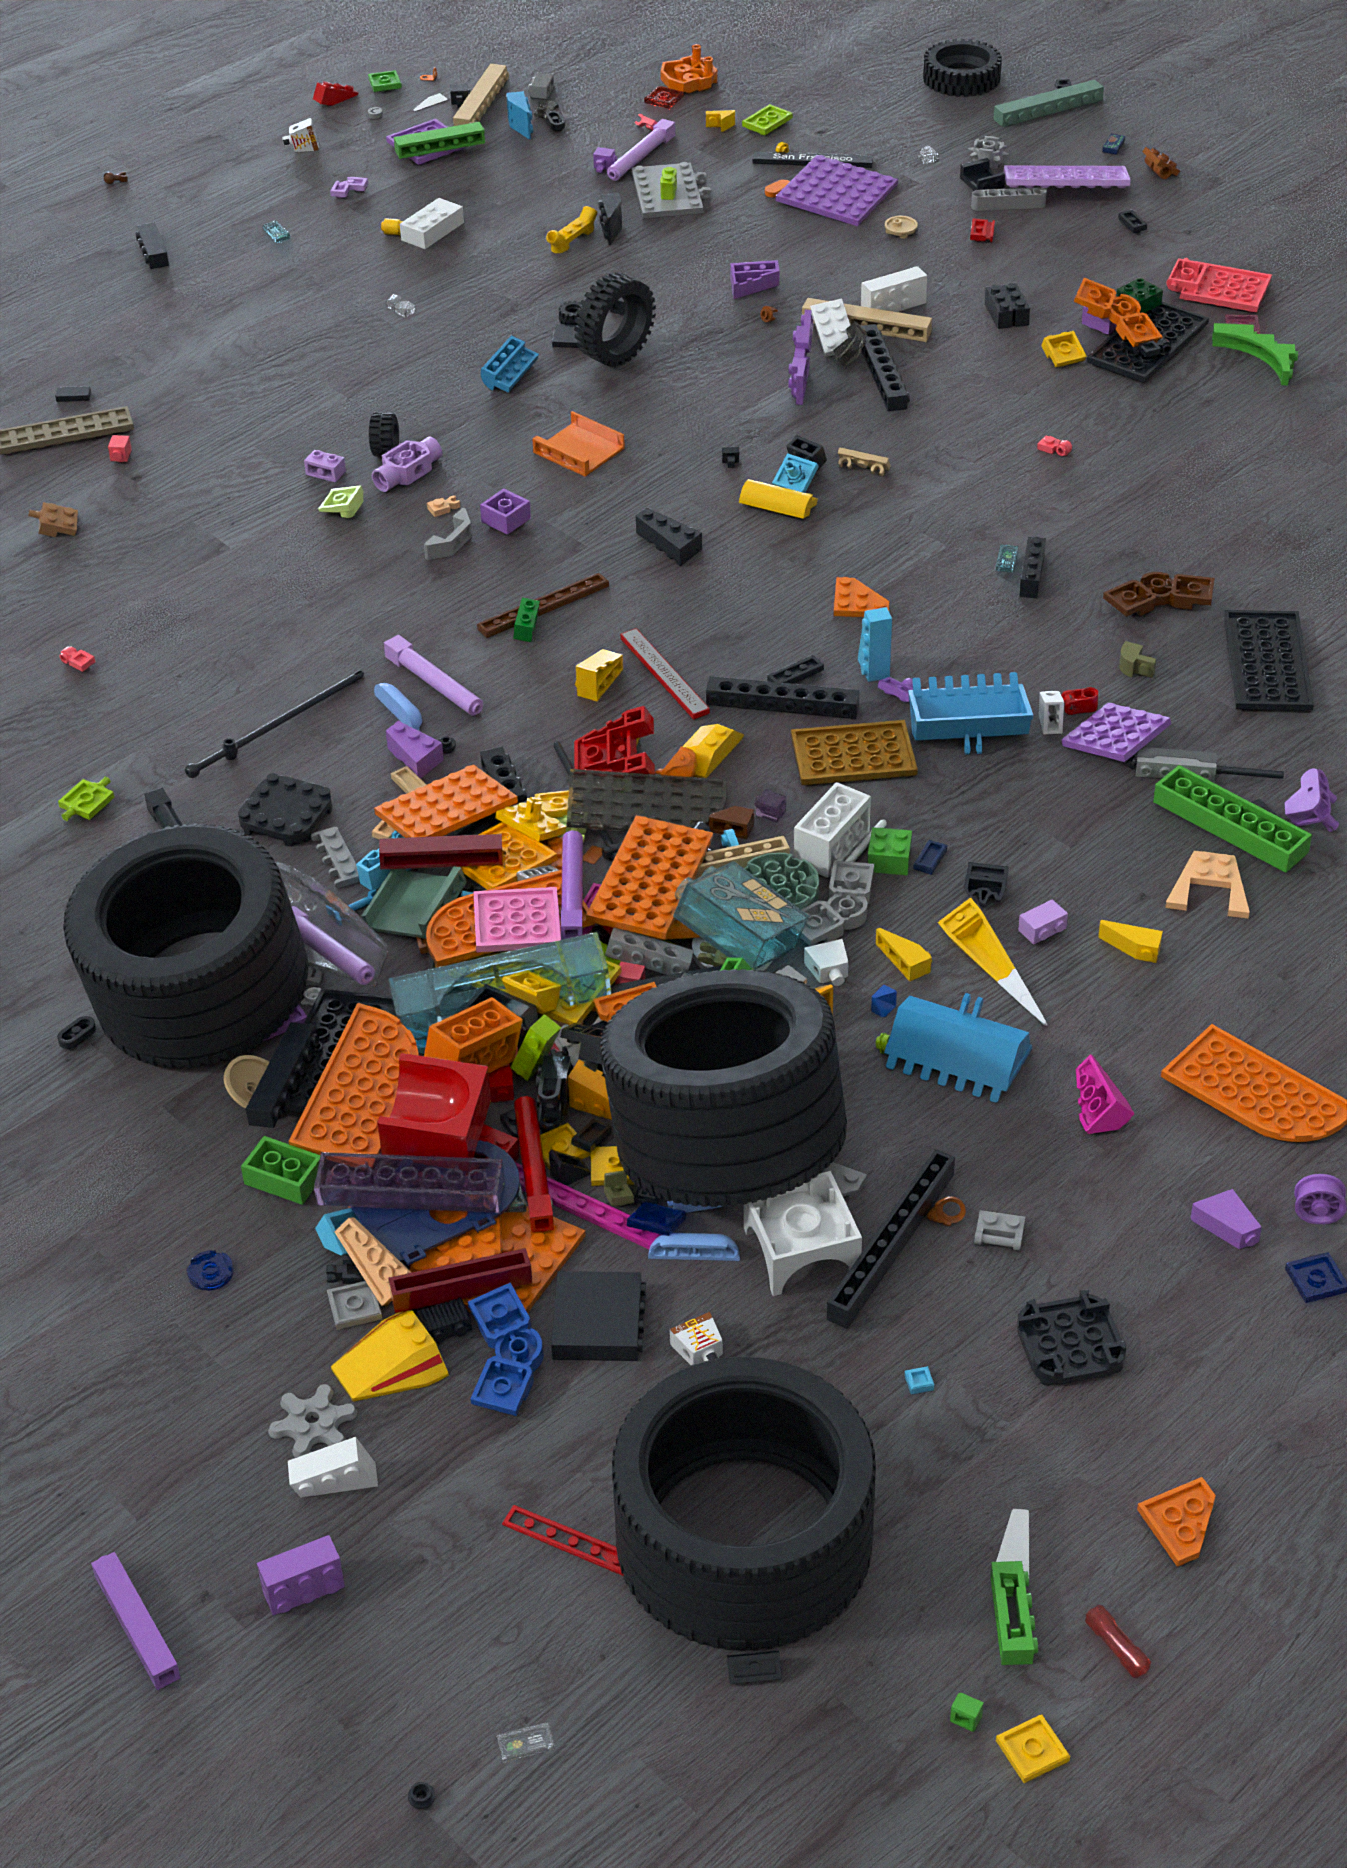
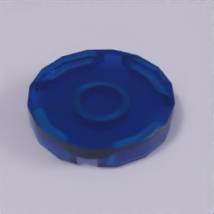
[187,1250,234,1291]

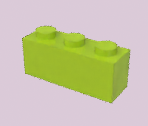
[511,1014,562,1081]

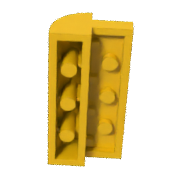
[739,479,818,519]

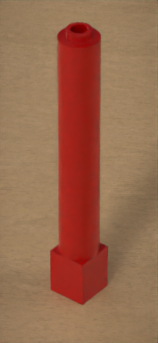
[514,1096,554,1233]

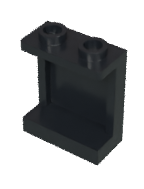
[960,158,1005,191]

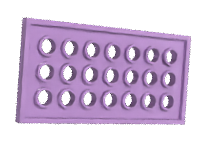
[1004,165,1130,188]

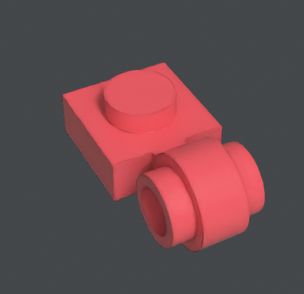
[1037,435,1072,456]
[59,646,95,672]

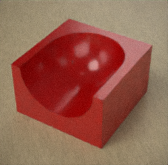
[377,1053,491,1170]

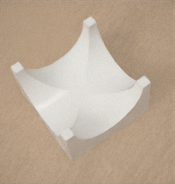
[744,1171,862,1296]

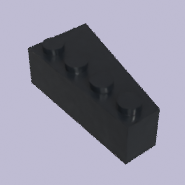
[635,507,702,567]

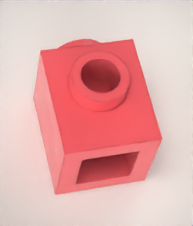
[108,435,132,462]
[614,961,645,984]

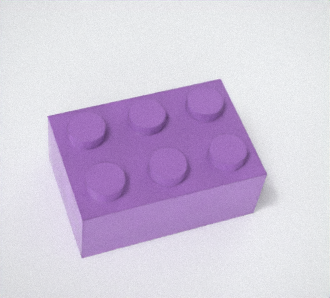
[257,1535,345,1615]

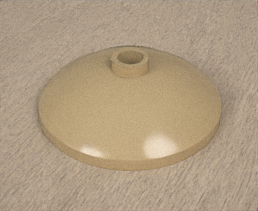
[224,1055,269,1108]

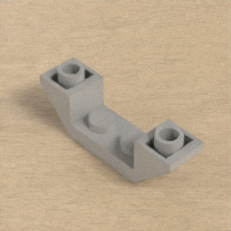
[424,508,472,560]

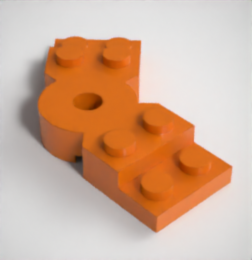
[1074,278,1163,347]

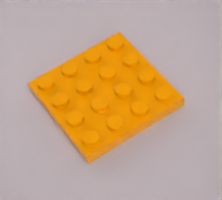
[459,822,557,890]

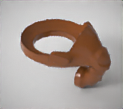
[927,1196,966,1226]

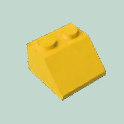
[502,970,562,1014]

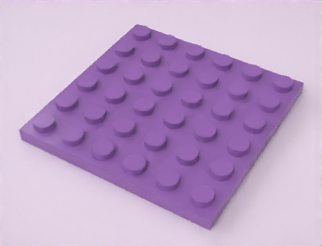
[776,155,898,226]

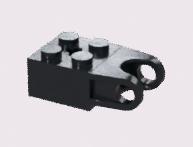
[536,1056,571,1129]

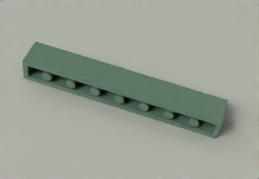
[993,80,1104,127]

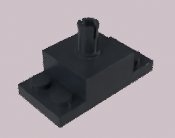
[560,1023,605,1077]

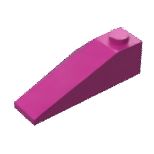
[1076,1054,1134,1134]

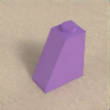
[1191,1189,1262,1249]

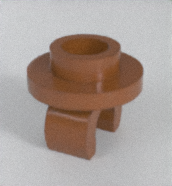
[760,306,778,322]

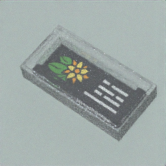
[496,1722,555,1763]

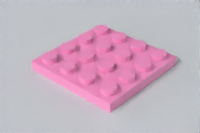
[474,887,561,952]

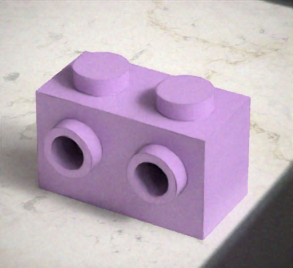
[304,450,346,482]
[1018,899,1068,944]

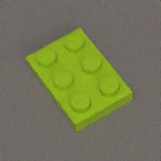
[742,104,793,135]

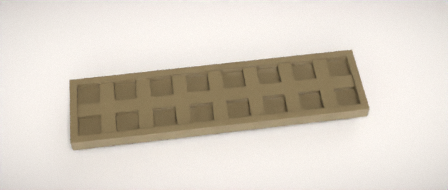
[0,406,134,454]

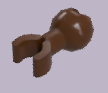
[103,172,128,184]

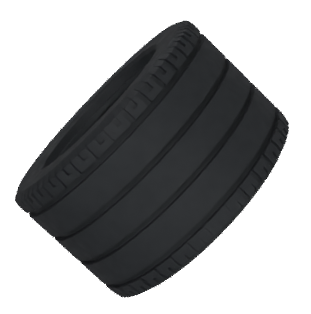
[63,823,308,1068]
[600,969,847,1207]

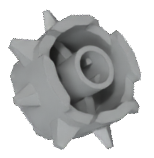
[968,136,1009,169]

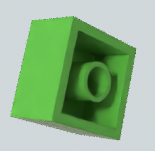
[868,827,912,875]

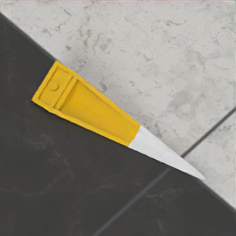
[938,898,1047,1026]

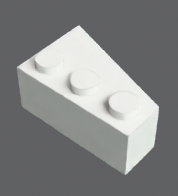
[288,1437,378,1498]

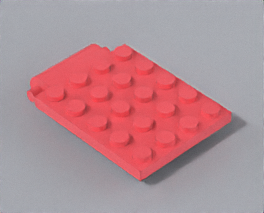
[1166,258,1272,312]

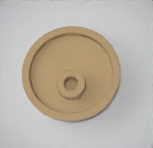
[885,216,918,239]

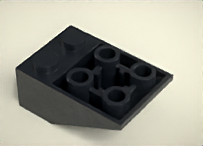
[598,193,622,245]

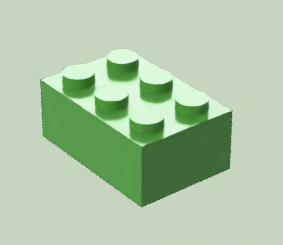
[241,1136,325,1205]

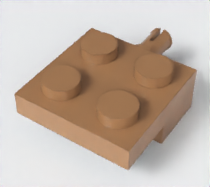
[28,502,78,537]

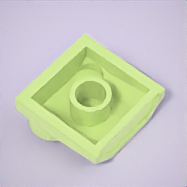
[318,485,364,518]

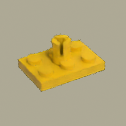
[495,797,567,842]

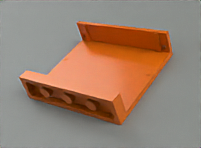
[533,411,625,477]

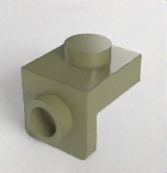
[604,1171,634,1206]

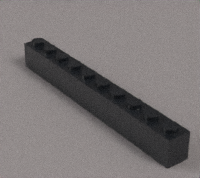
[827,1149,955,1329]

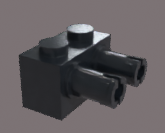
[780,435,827,472]

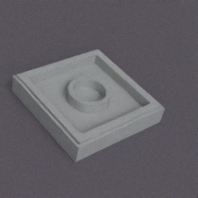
[327,1281,382,1330]

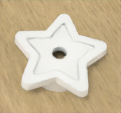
[301,987,321,1006]

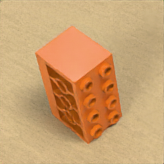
[424,997,523,1073]

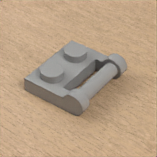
[974,1210,1025,1251]

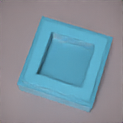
[904,1366,934,1394]

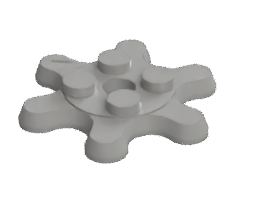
[268,1384,358,1458]

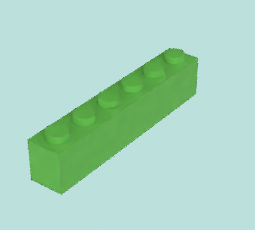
[394,122,485,159]

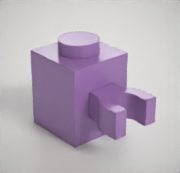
[593,147,617,173]

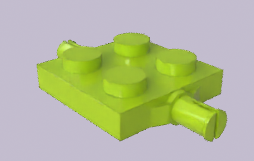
[58,776,115,821]

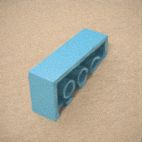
[858,607,892,682]
[356,830,412,890]

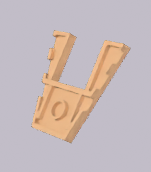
[1166,851,1250,919]

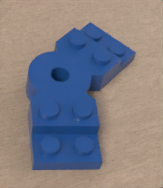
[468,1283,544,1416]

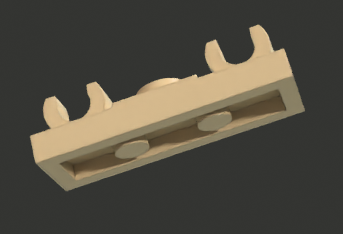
[838,448,891,476]

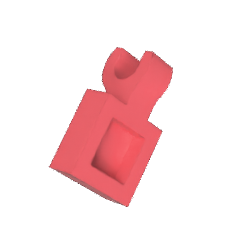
[635,114,658,131]

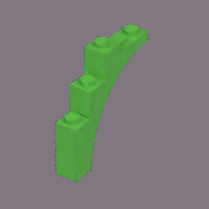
[1212,323,1298,386]

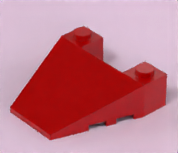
[574,706,655,785]

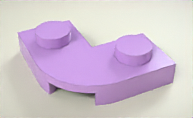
[330,177,368,198]

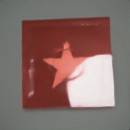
[644,86,684,109]

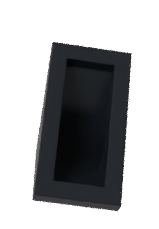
[549,1150,591,1186]

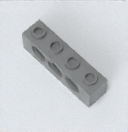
[605,928,694,975]

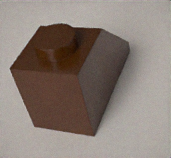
[709,806,754,839]

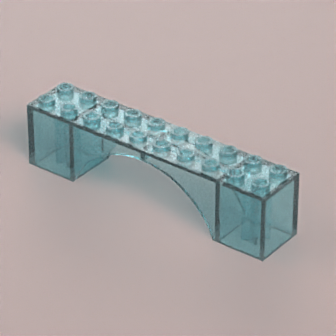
[388,932,611,1041]

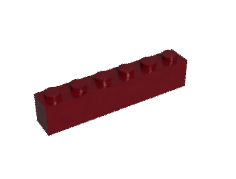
[379,834,503,870]
[388,1248,533,1313]

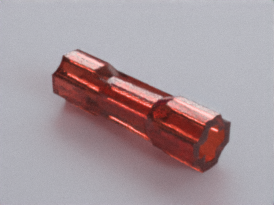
[1085,1605,1151,1678]

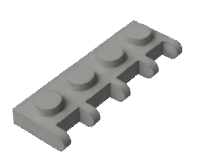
[311,826,360,888]

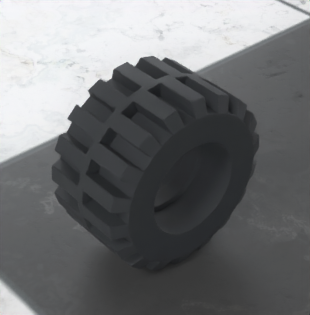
[369,413,399,456]

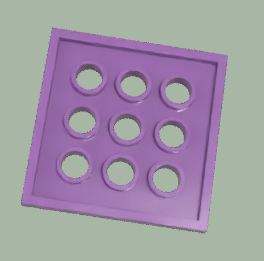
[1062,703,1171,762]

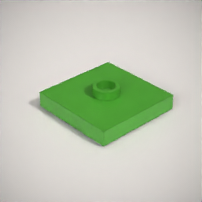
[368,70,402,92]

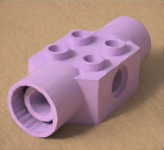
[372,437,442,492]

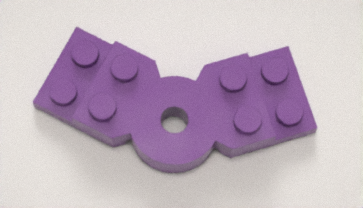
[789,310,814,405]

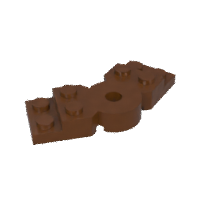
[1103,572,1215,617]

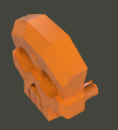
[661,44,718,93]

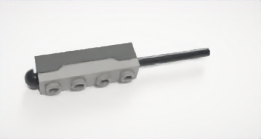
[1127,747,1284,783]

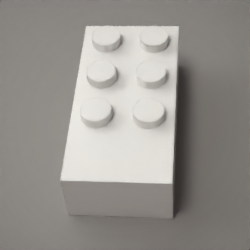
[400,198,464,249]
[861,266,927,312]

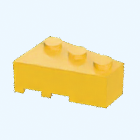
[575,649,623,701]

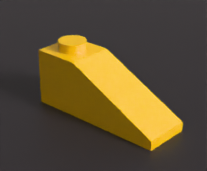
[1098,920,1163,963]
[876,928,932,981]

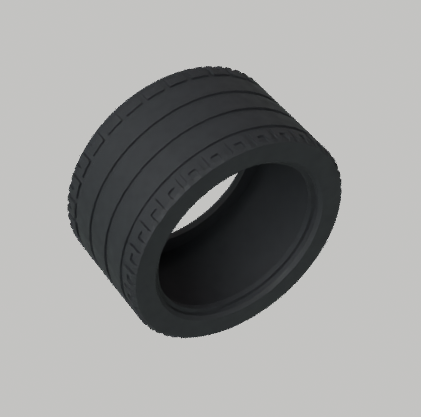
[612,1356,876,1651]

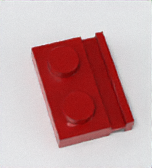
[970,219,995,242]

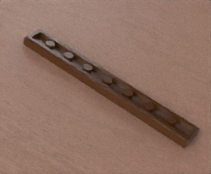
[477,573,609,638]

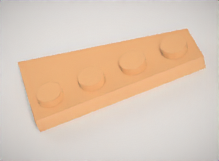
[335,1217,412,1306]

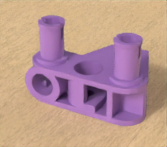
[1285,768,1339,832]

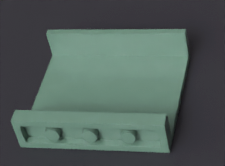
[362,866,467,939]

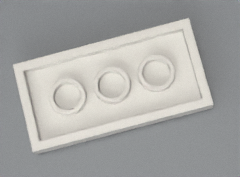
[810,299,857,357]

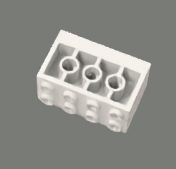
[794,782,871,878]

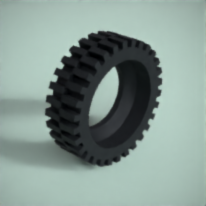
[923,39,1002,97]
[574,272,656,367]

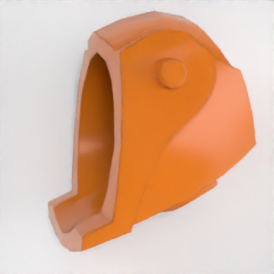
[655,746,697,780]

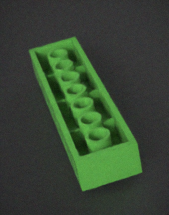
[1153,765,1312,873]

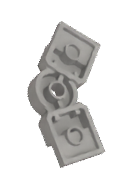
[785,860,874,946]

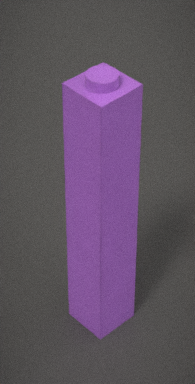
[91,1552,181,1690]

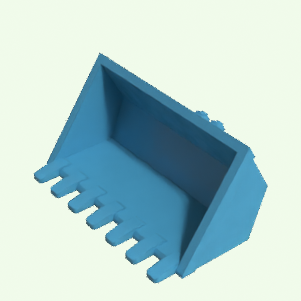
[908,672,1033,755]
[884,993,1032,1103]

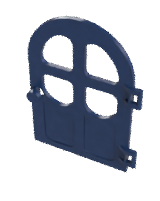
[341,1140,520,1266]

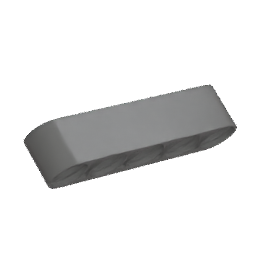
[971,188,1047,211]

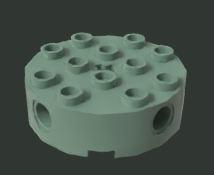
[738,852,819,927]

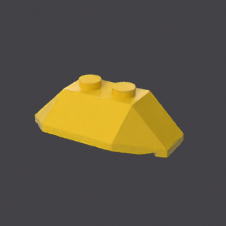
[683,724,744,780]

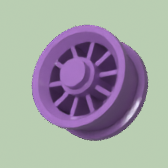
[1294,1174,1347,1224]

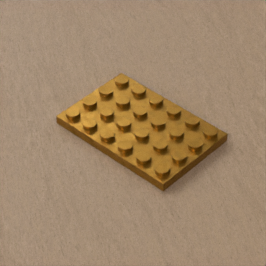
[791,720,918,785]

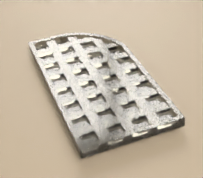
[566,769,727,831]

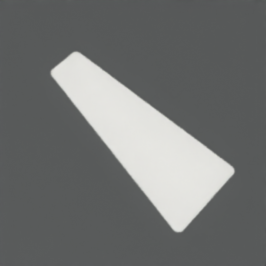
[996,1509,1029,1575]

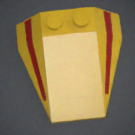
[331,1310,449,1402]

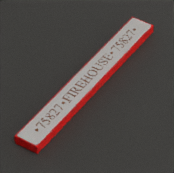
[620,628,710,720]

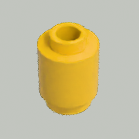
[381,219,403,235]

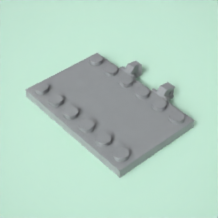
[631,162,711,218]

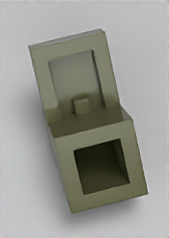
[1119,641,1156,678]

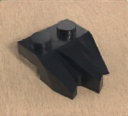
[964,862,1009,907]

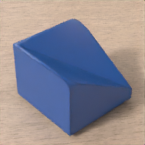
[871,985,897,1017]

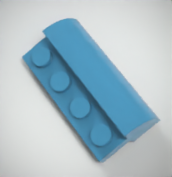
[481,335,539,393]

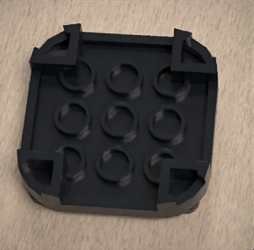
[238,773,332,847]
[1017,1290,1126,1386]

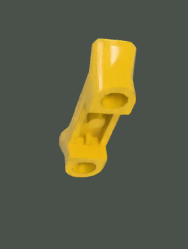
[546,206,598,253]

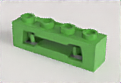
[990,1561,1038,1665]

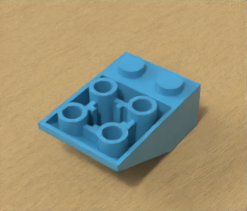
[506,91,533,139]

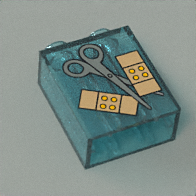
[673,861,810,970]

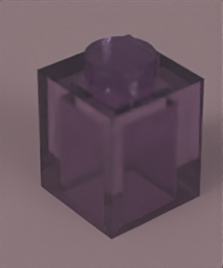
[754,789,786,823]

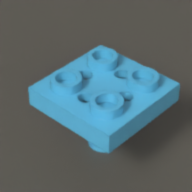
[772,453,819,493]

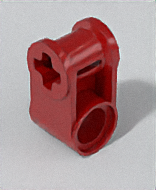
[1061,687,1098,715]

